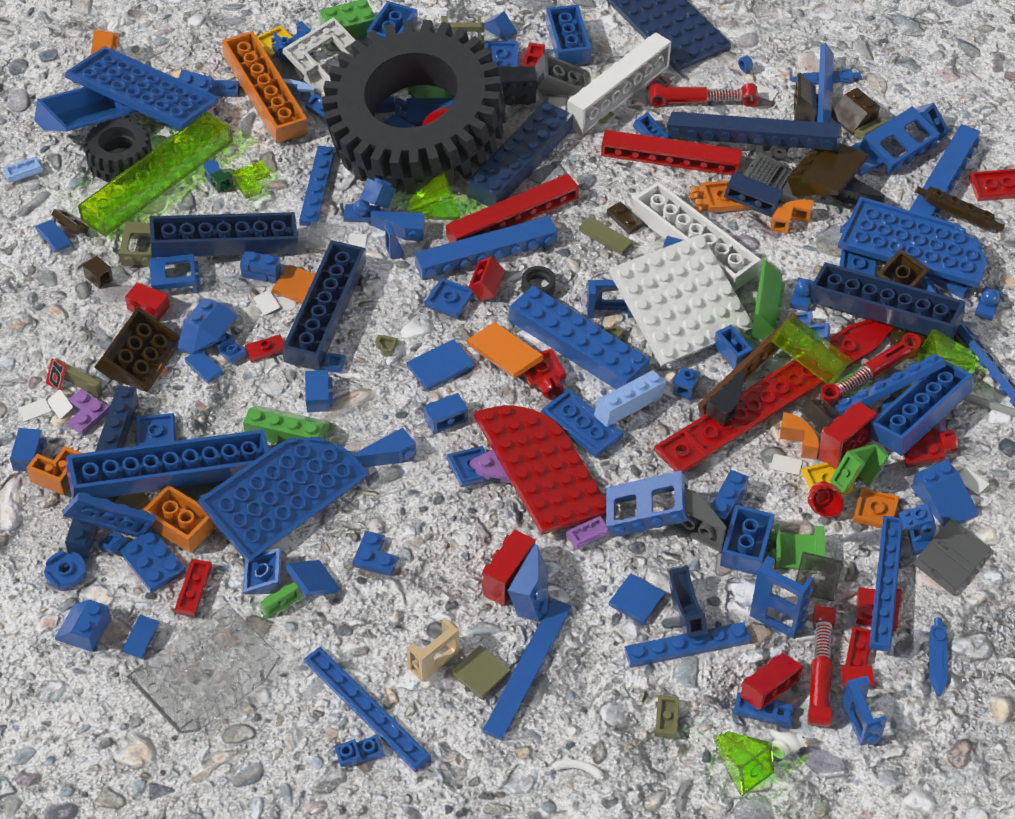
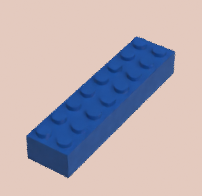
[509,286,650,389]

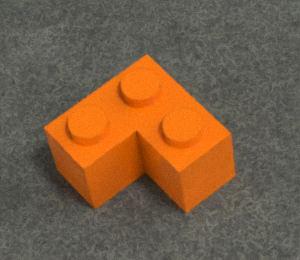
[26,446,81,495]

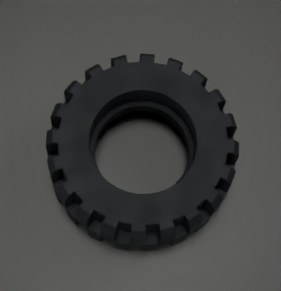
[84,118,153,183]

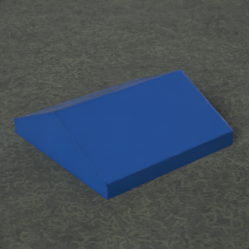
[243,548,282,595]

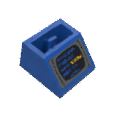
[714,325,759,369]

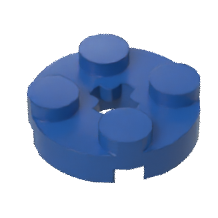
[44,551,86,591]

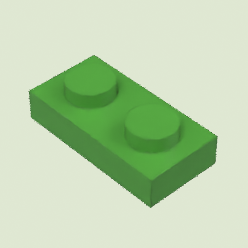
[261,582,301,619]

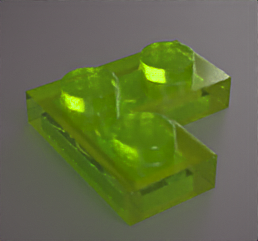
[231,160,270,199]

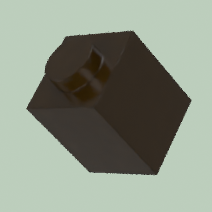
[82,256,113,289]

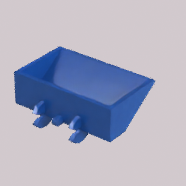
[34,87,139,132]

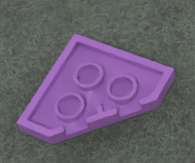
[469,450,512,484]

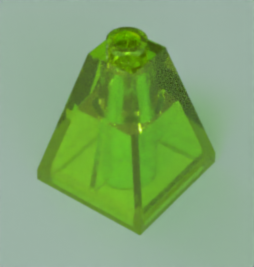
[407,172,460,220]
[918,329,976,372]
[714,731,775,796]

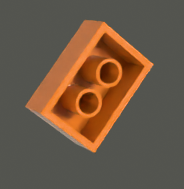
[143,485,217,553]

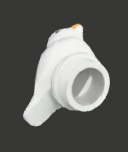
[770,729,808,759]

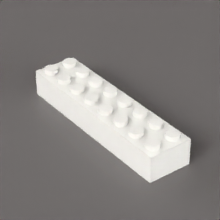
[567,32,671,135]
[632,182,761,291]

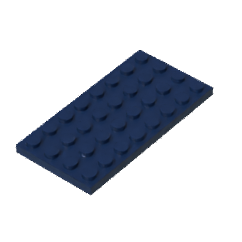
[606,0,731,72]

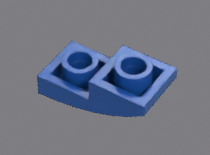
[35,220,71,253]
[212,333,247,364]
[122,614,160,660]
[335,734,385,767]

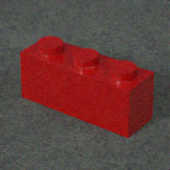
[740,652,803,710]

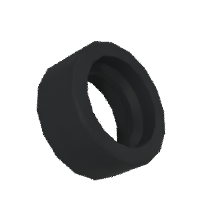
[521,266,556,296]

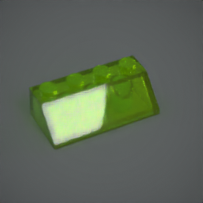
[771,315,852,384]

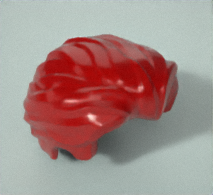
[807,481,844,518]

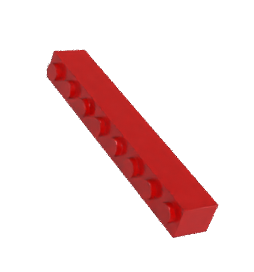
[601,129,742,176]
[446,173,579,243]

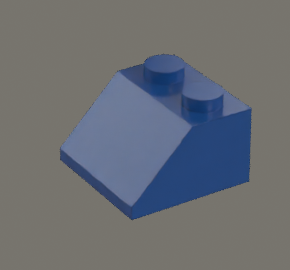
[55,600,111,652]

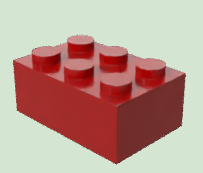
[818,402,877,469]
[482,529,536,606]

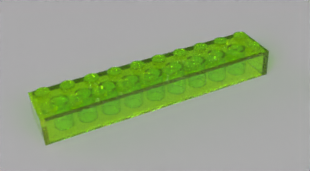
[78,111,233,237]

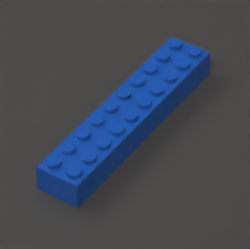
[66,429,269,499]

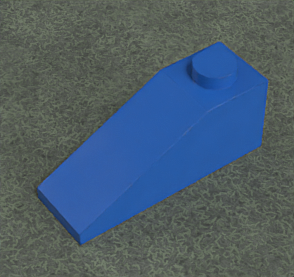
[371,211,425,241]
[354,427,416,467]

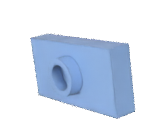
[3,156,43,183]

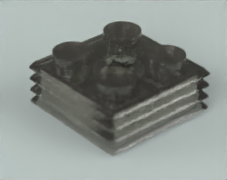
[798,399,841,434]
[796,552,843,602]

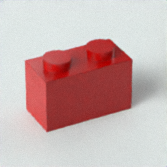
[468,256,505,301]
[125,282,170,321]

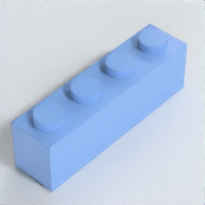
[594,370,666,427]

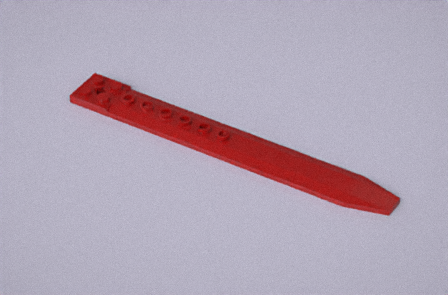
[654,319,895,473]

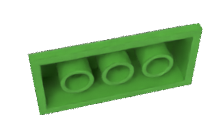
[751,260,785,340]
[243,405,330,444]

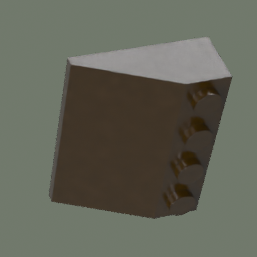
[787,143,869,196]
[94,306,180,392]

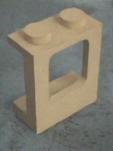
[407,617,459,682]

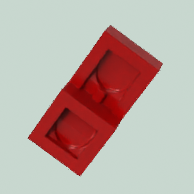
[522,42,545,66]

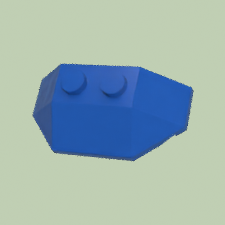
[178,298,237,354]

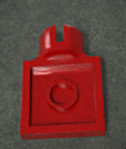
[523,348,566,400]
[902,427,958,468]

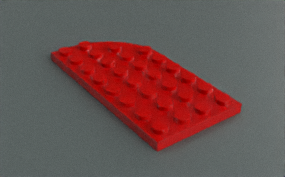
[474,405,606,535]

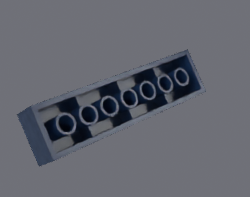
[467,101,573,207]
[149,212,298,258]
[282,240,366,370]
[811,262,965,342]

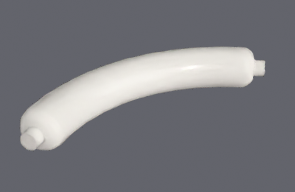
[551,759,604,780]

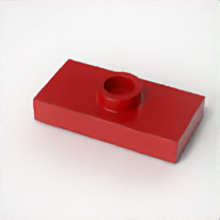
[245,334,284,362]

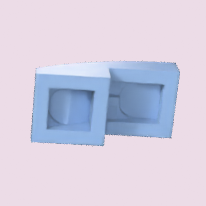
[282,78,315,102]

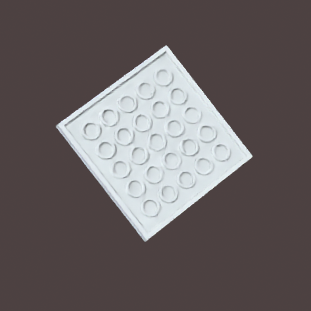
[608,234,753,367]

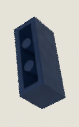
[724,172,784,217]

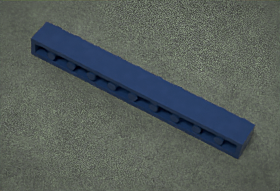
[667,111,842,151]
[65,385,139,558]

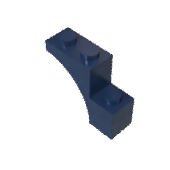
[667,565,708,637]

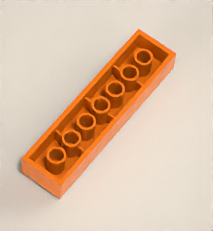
[222,31,308,144]

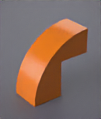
[770,199,814,234]
[779,412,819,459]

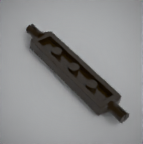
[914,186,1005,232]

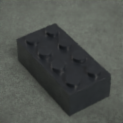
[498,66,537,106]

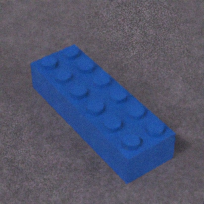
[870,360,973,456]

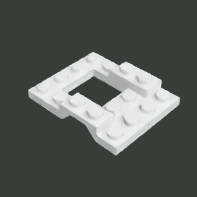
[282,17,356,97]

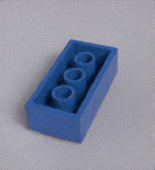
[546,4,591,65]

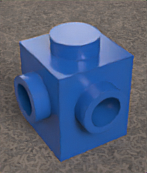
[673,367,700,400]

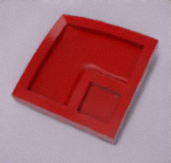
[855,587,902,632]

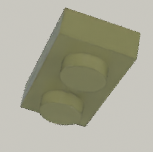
[655,695,679,739]

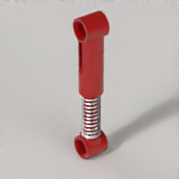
[648,83,759,108]
[819,333,921,409]
[807,605,836,727]

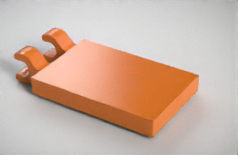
[689,181,752,213]

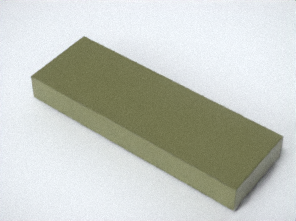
[579,217,633,255]
[55,358,103,398]

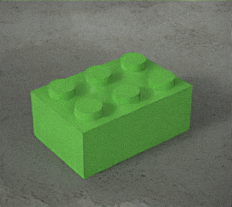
[319,0,376,45]

